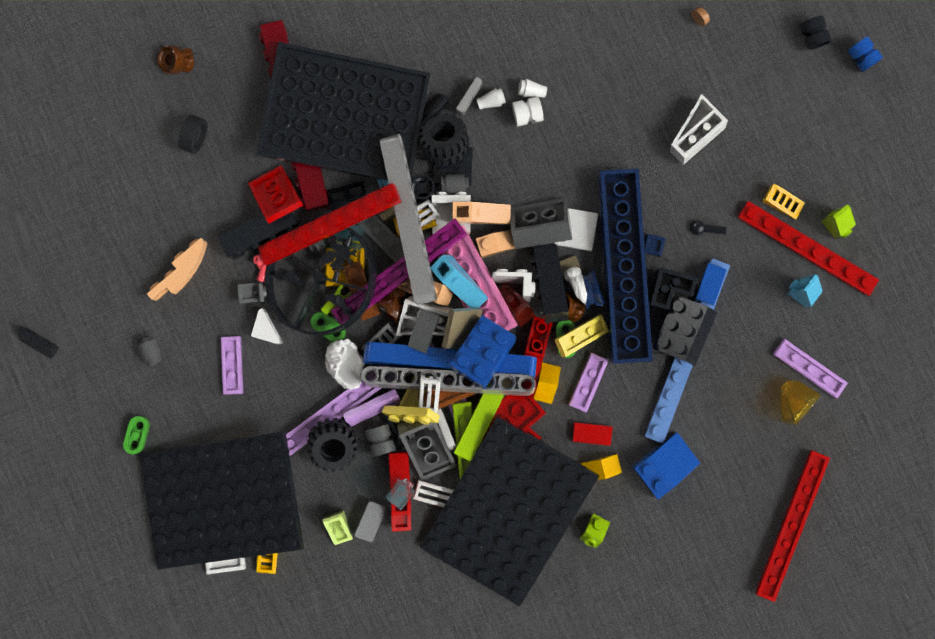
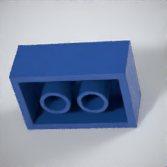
[449,315,516,389]

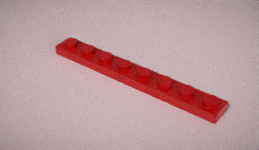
[258,183,402,266]
[737,201,879,296]
[755,450,830,602]

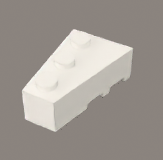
[670,94,728,165]
[396,295,453,336]

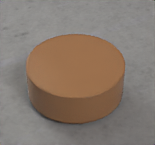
[691,7,710,26]

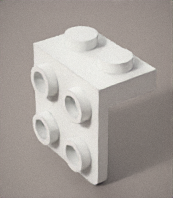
[432,192,471,235]
[492,269,535,303]

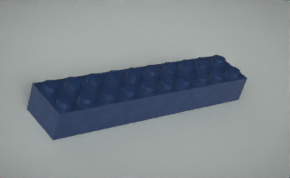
[598,169,653,364]

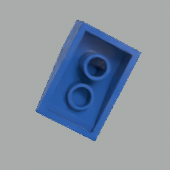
[631,432,700,499]

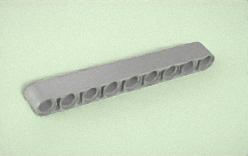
[380,134,437,305]
[361,366,535,396]

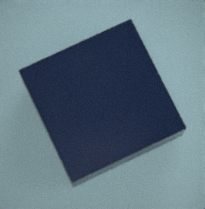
[644,234,666,257]

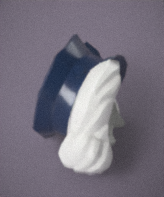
[564,267,605,310]

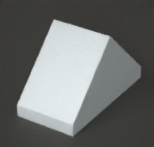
[251,308,283,344]

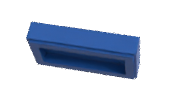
[695,263,727,306]

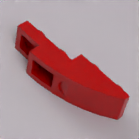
[521,316,553,397]
[389,452,411,532]

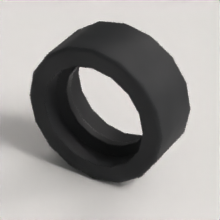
[178,115,208,154]

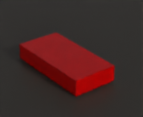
[572,422,613,446]

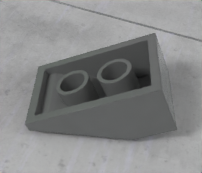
[397,421,457,481]

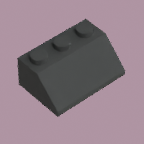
[511,198,572,249]

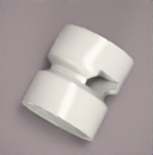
[512,97,544,127]

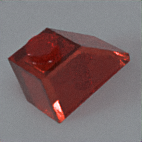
[499,283,535,327]

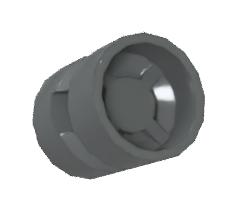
[365,424,396,457]

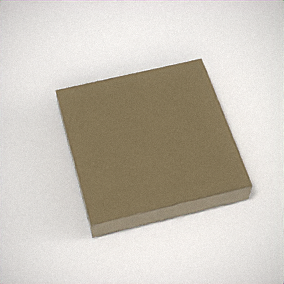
[442,307,483,349]

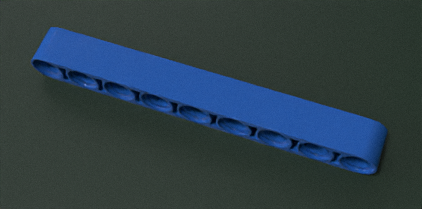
[363,342,537,378]

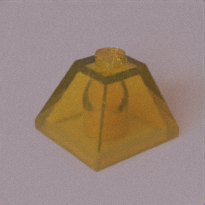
[780,380,821,425]

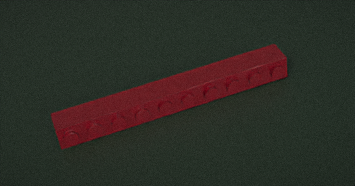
[259,20,330,212]

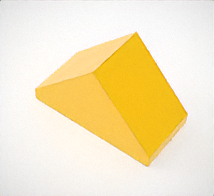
[533,362,561,404]
[580,454,622,480]

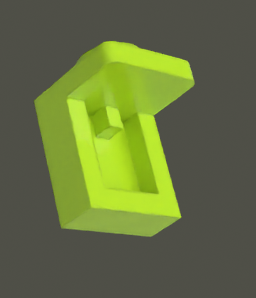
[580,513,610,548]

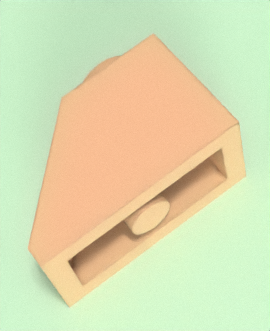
[476,230,515,259]

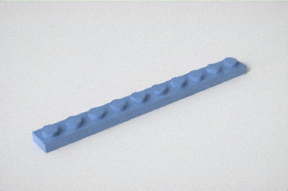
[644,258,730,444]

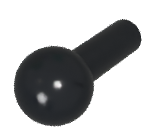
[690,220,727,236]
[383,416,410,447]

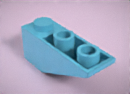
[430,255,488,308]
[788,274,823,308]

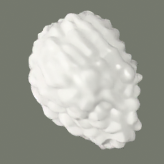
[325,339,365,390]

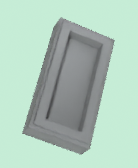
[456,77,482,116]

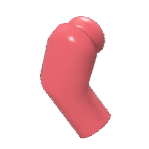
[253,254,267,283]

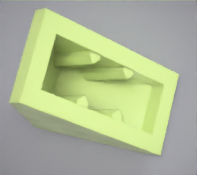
[323,510,353,545]

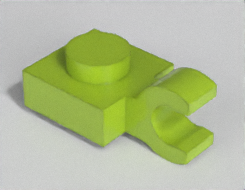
[321,285,351,315]

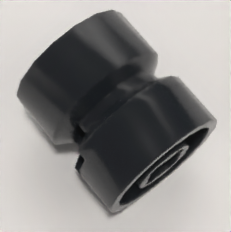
[799,15,832,51]
[412,174,435,203]

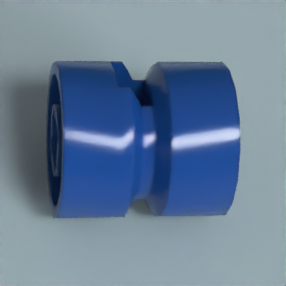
[847,36,883,73]

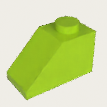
[821,204,856,239]

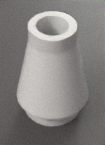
[518,79,547,98]
[477,88,506,110]

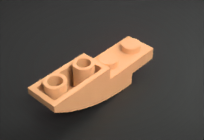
[147,238,207,301]

